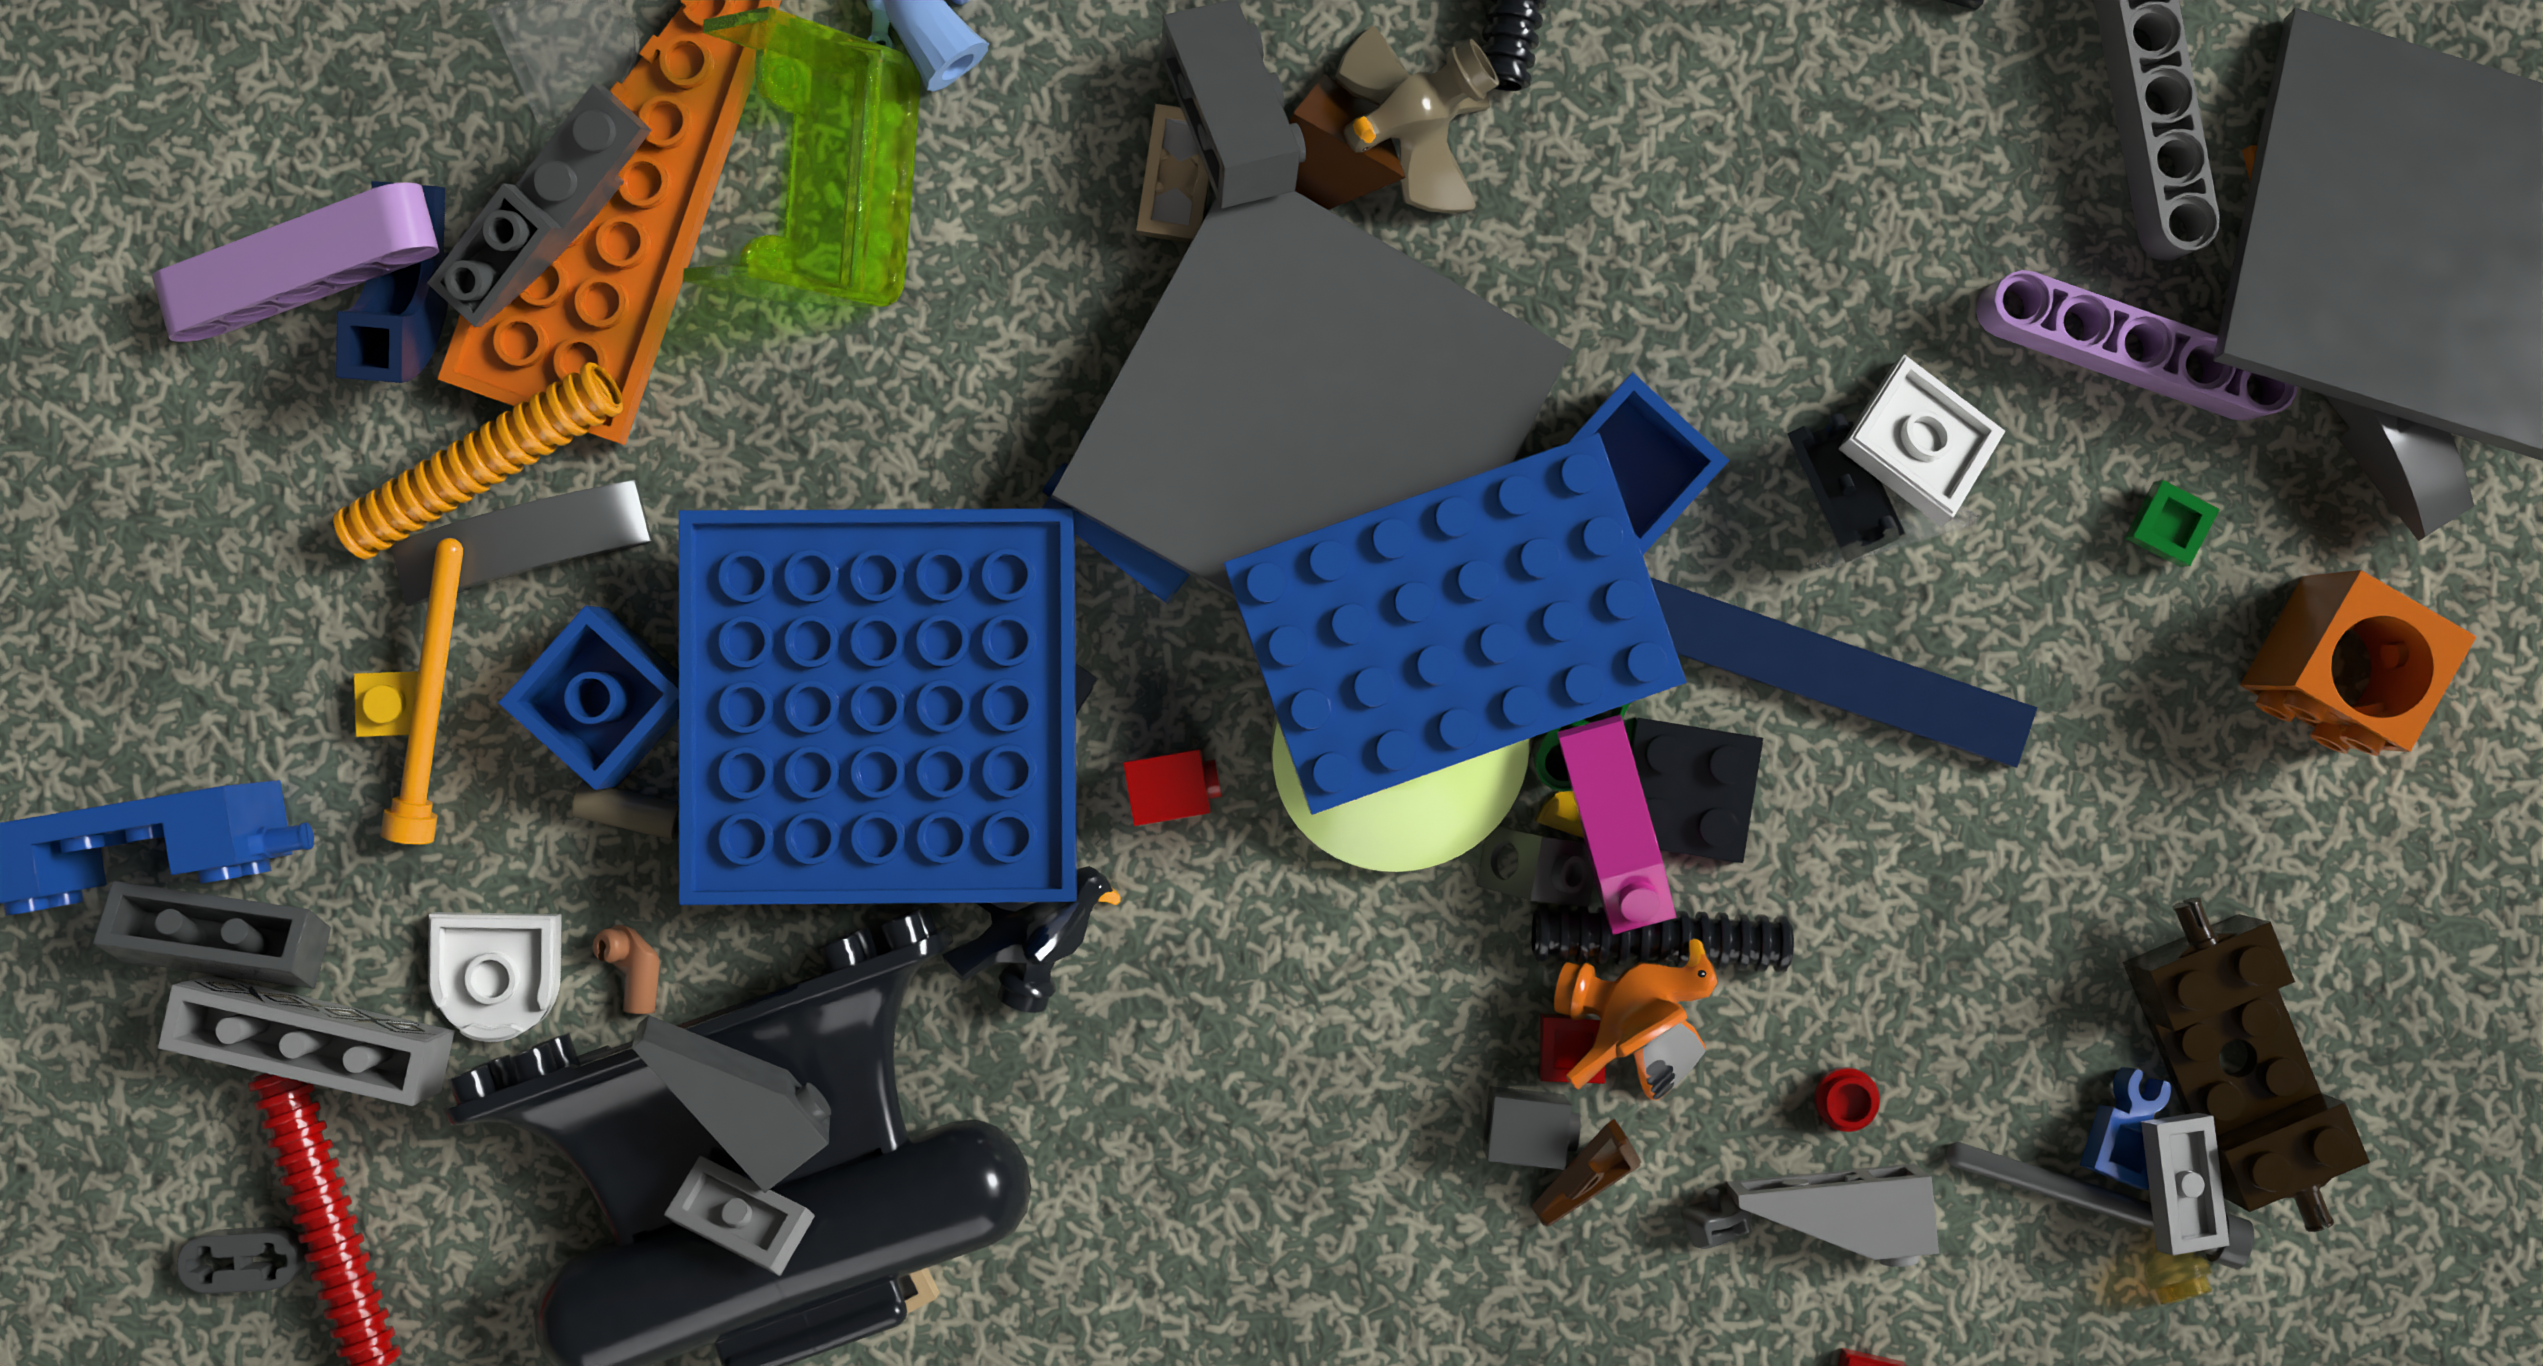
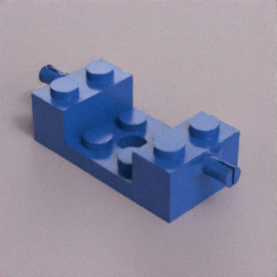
[0,780,314,916]

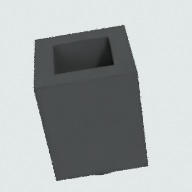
[1482,1086,1581,1170]

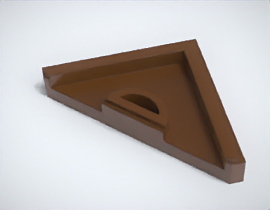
[1531,1119,1641,1227]

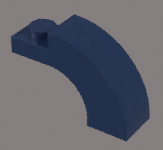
[336,181,449,383]

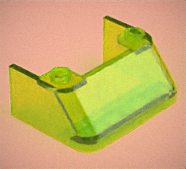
[683,6,921,308]

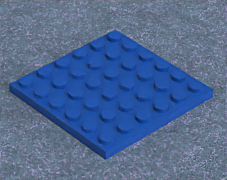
[679,508,1077,905]

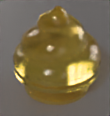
[2145,1244,2213,1305]

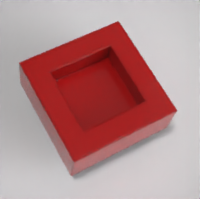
[1538,1014,1606,1084]

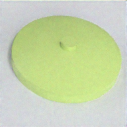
[1270,714,1529,872]

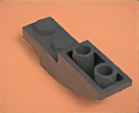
[427,84,652,327]
[2323,394,2474,541]

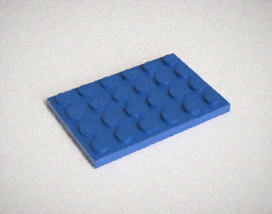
[1223,433,1687,815]

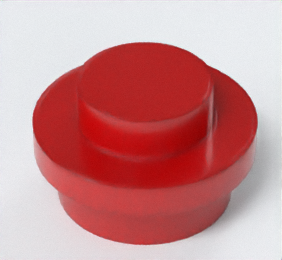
[1814,1067,1880,1132]

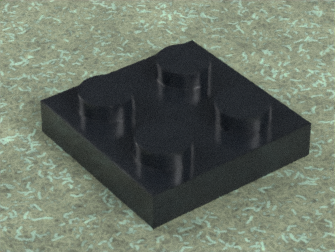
[1630,717,1764,863]

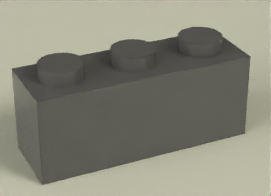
[1161,0,1306,209]
[93,881,331,989]

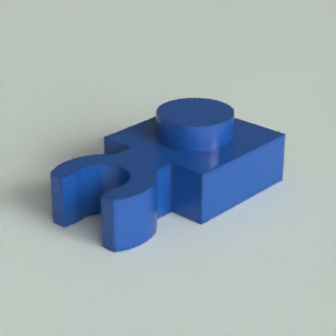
[2080,1067,2171,1190]

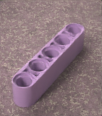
[152,182,439,342]
[1976,270,2297,421]

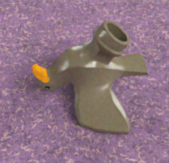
[1335,26,1499,214]

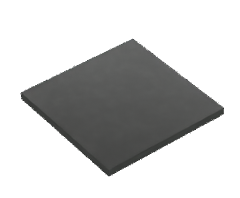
[2213,7,2543,461]
[1051,191,1572,599]

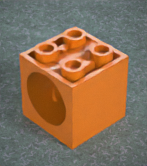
[2240,570,2477,756]

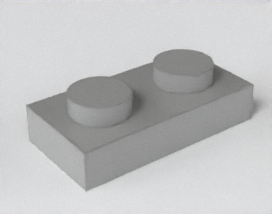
[2141,1113,2230,1255]
[664,1156,815,1276]

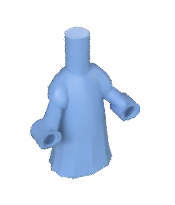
[866,0,989,92]

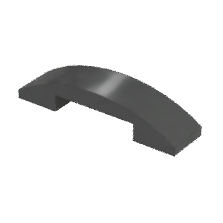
[391,480,653,606]

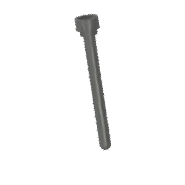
[1945,1142,2254,1270]

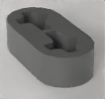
[177,1226,309,1294]

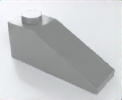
[1726,1163,1939,1267]

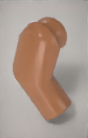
[593,925,660,1014]

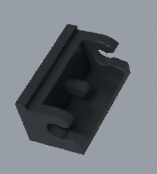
[1787,413,1906,563]

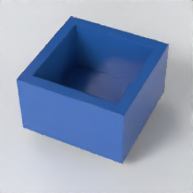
[1565,372,1729,555]

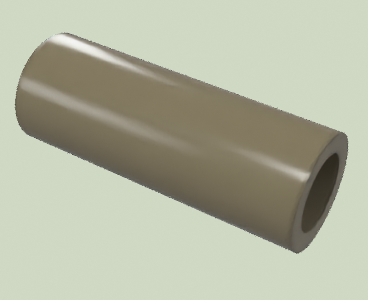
[572,780,679,840]

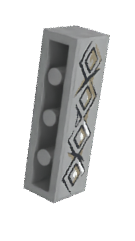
[158,975,455,1106]

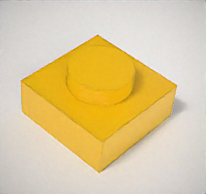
[354,671,418,737]

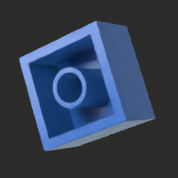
[498,606,679,790]

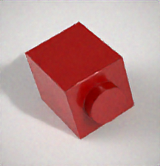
[1123,748,1222,826]

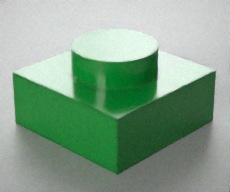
[2124,480,2220,567]

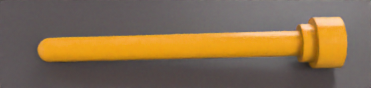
[380,538,463,844]

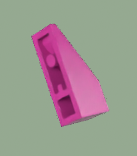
[1557,715,1677,935]

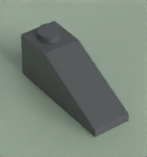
[632,1015,831,1193]

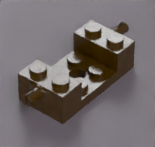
[2122,897,2370,1232]

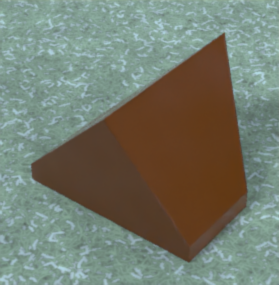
[1289,74,1406,210]

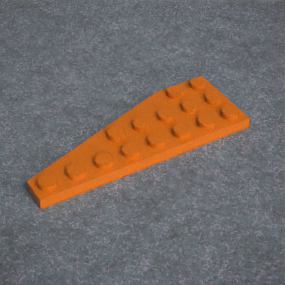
[438,0,782,445]

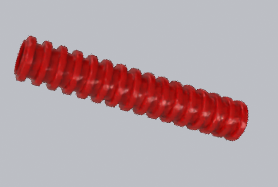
[248,1073,402,1366]

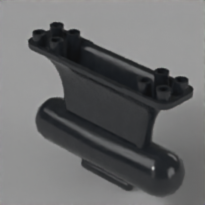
[443,906,1032,1366]

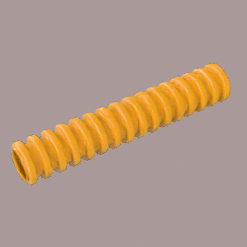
[333,362,623,560]

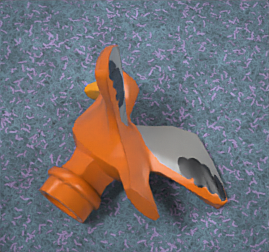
[1554,938,1718,1100]

